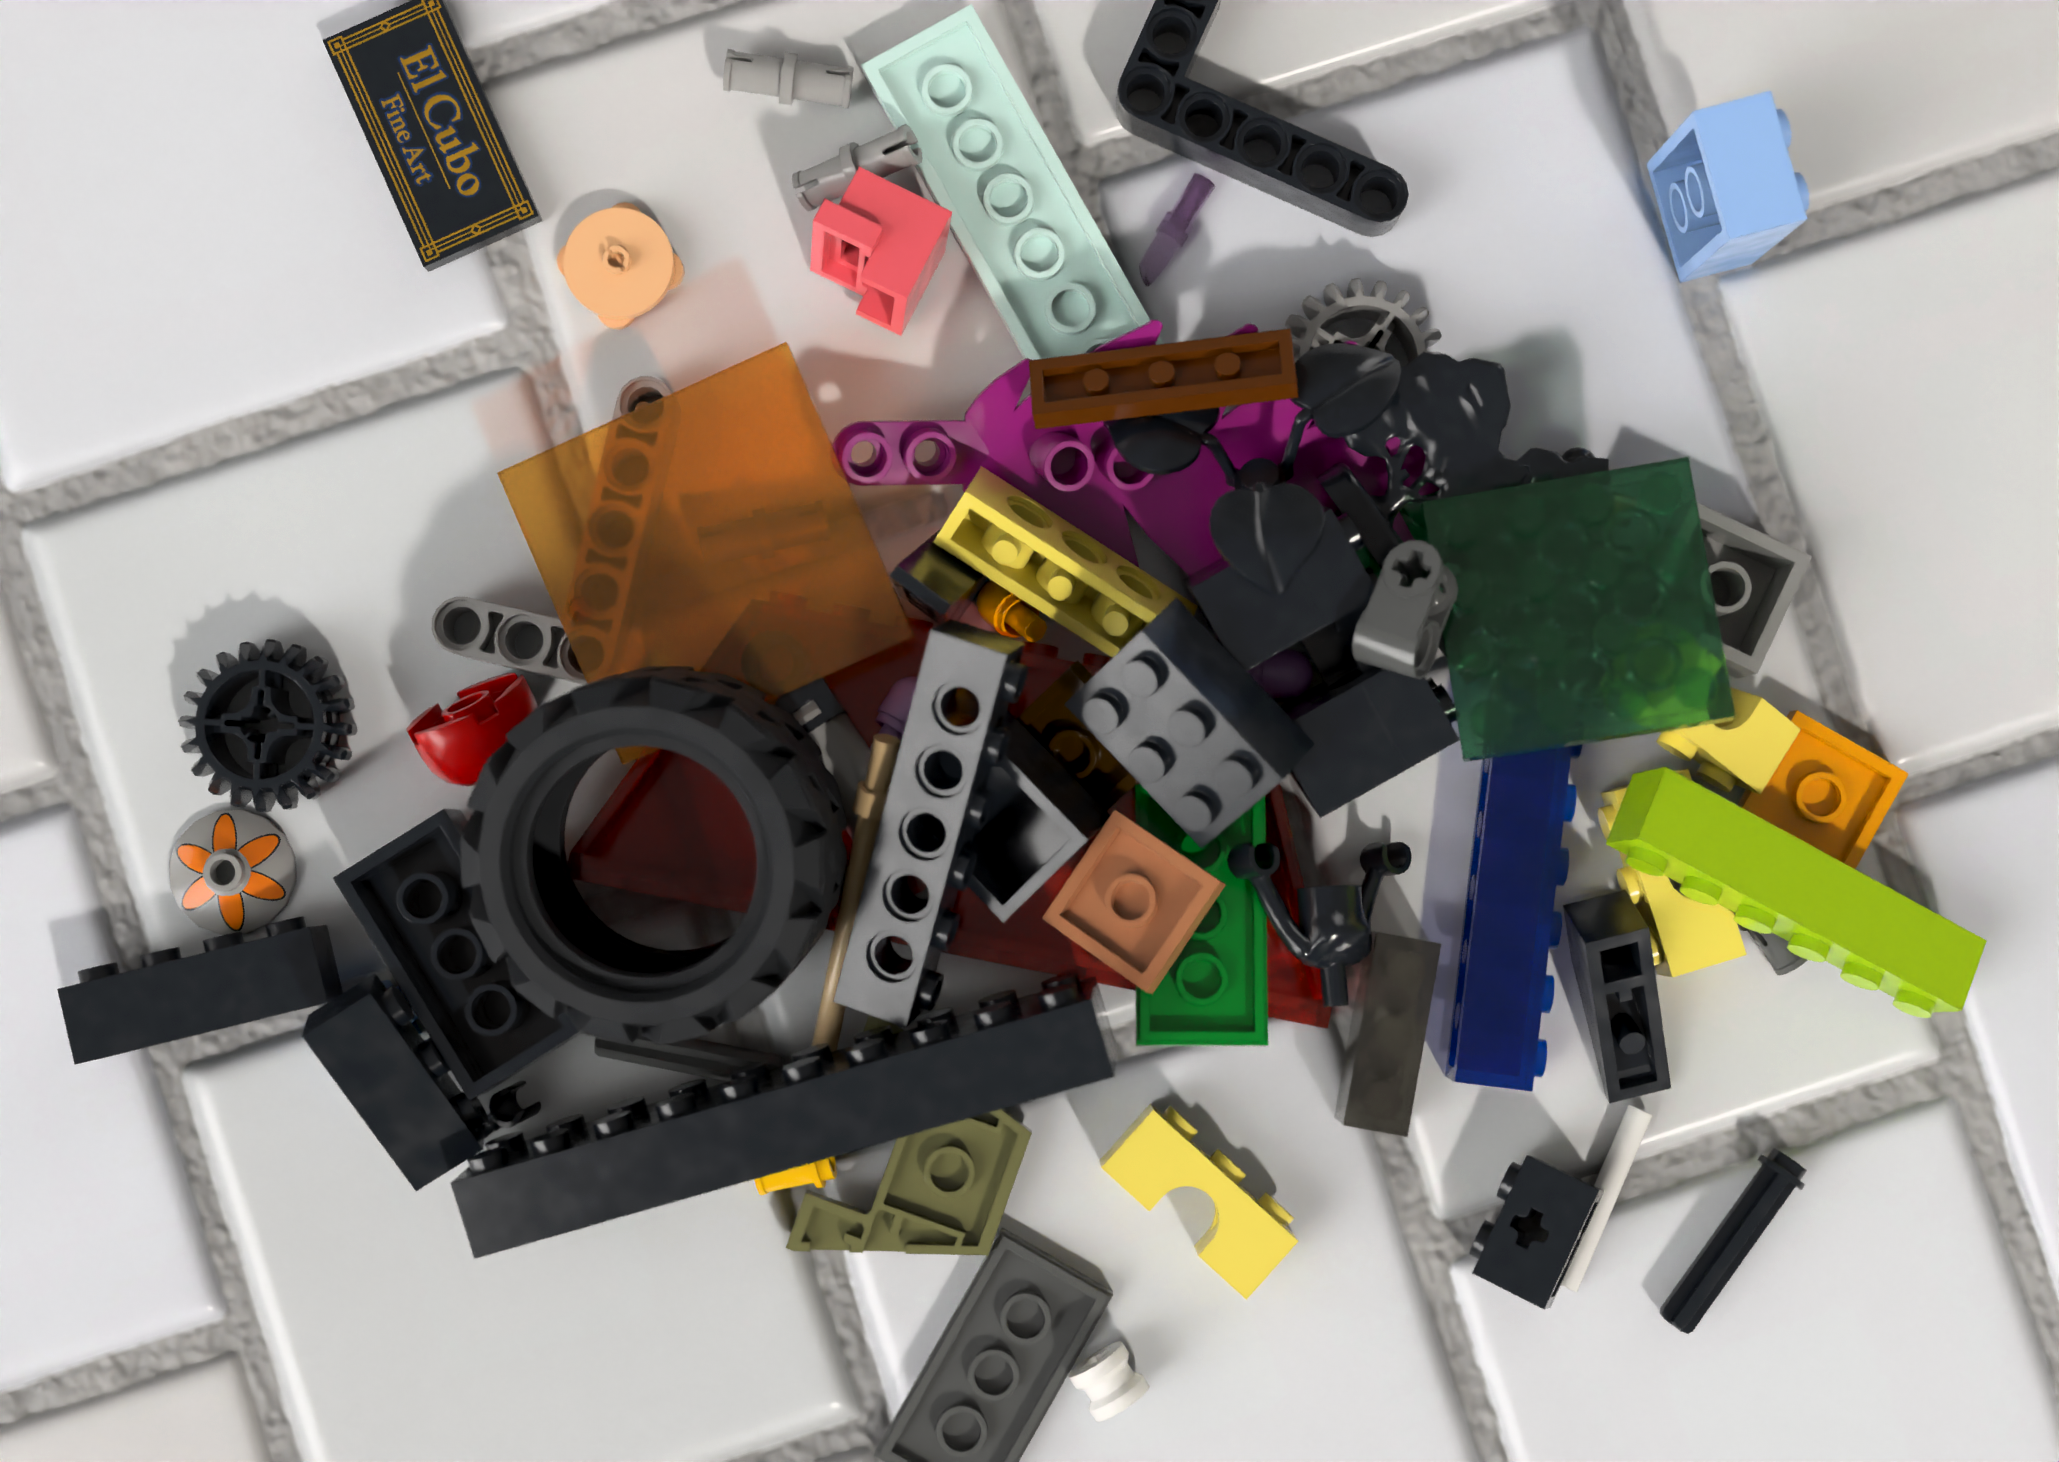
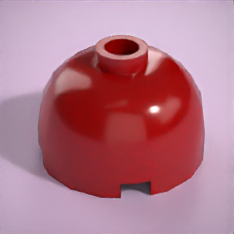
[406,672,538,786]

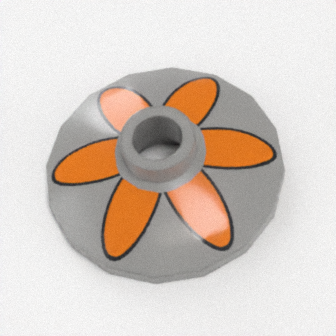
[169,809,296,935]

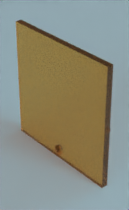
[497,342,916,765]

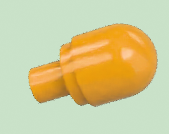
[977,580,1047,642]

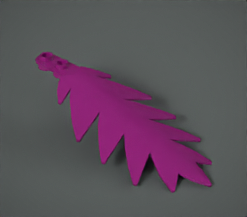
[831,319,1439,576]

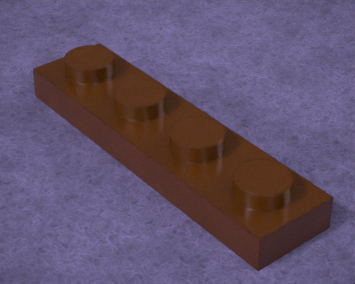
[1029,328,1298,429]

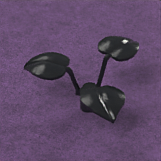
[1103,343,1401,599]

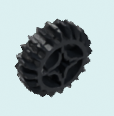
[178,639,358,812]

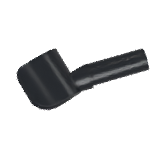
[484,1081,541,1139]

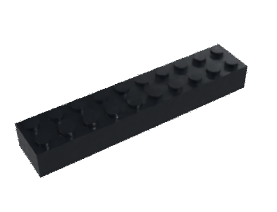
[450,972,1118,1259]

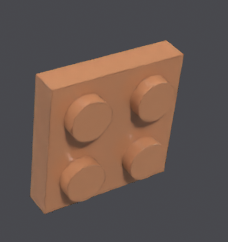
[1042,809,1226,994]

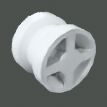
[1068,1341,1150,1422]

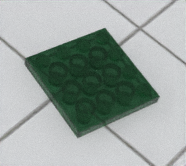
[1422,457,1735,762]

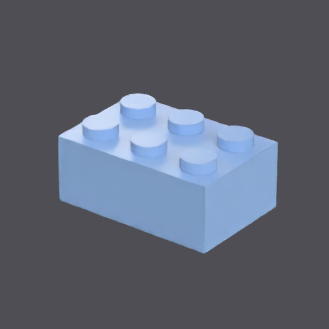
[1646,91,1809,283]

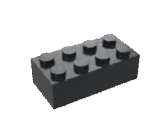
[333,809,583,1101]

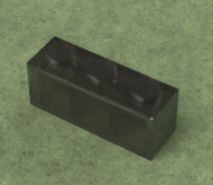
[1334,930,1441,1137]

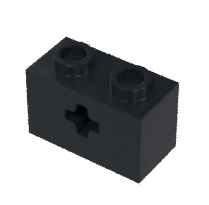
[1469,1155,1604,1310]

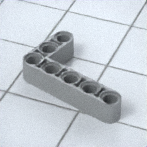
[432,376,682,685]

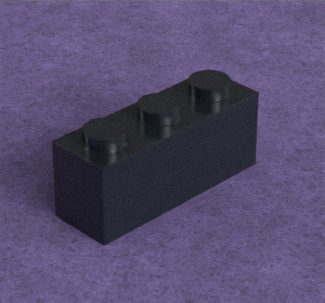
[302,973,488,1191]

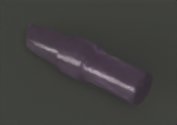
[1139,173,1216,287]

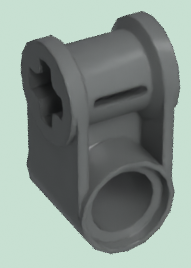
[1352,540,1458,679]

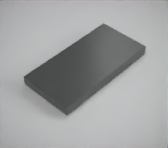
[874,1227,1113,1462]

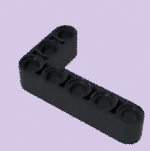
[1115,0,1409,237]

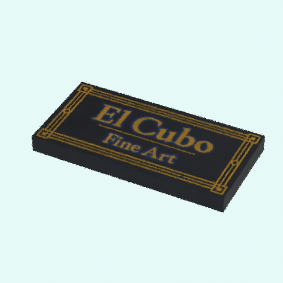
[322,0,543,272]

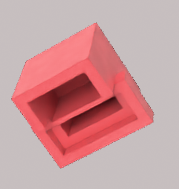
[810,167,952,336]

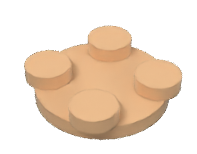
[557,202,685,330]

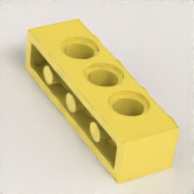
[933,466,1197,658]

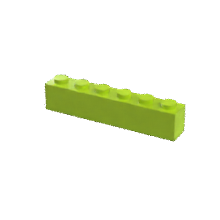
[1605,767,1987,1018]

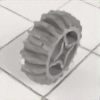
[1285,278,1444,363]

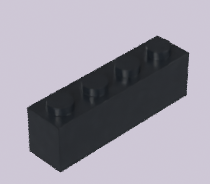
[57,916,343,1065]

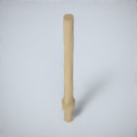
[812,734,900,1052]

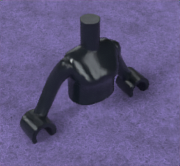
[1227,842,1412,1007]

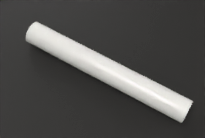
[1561,1105,1653,1292]

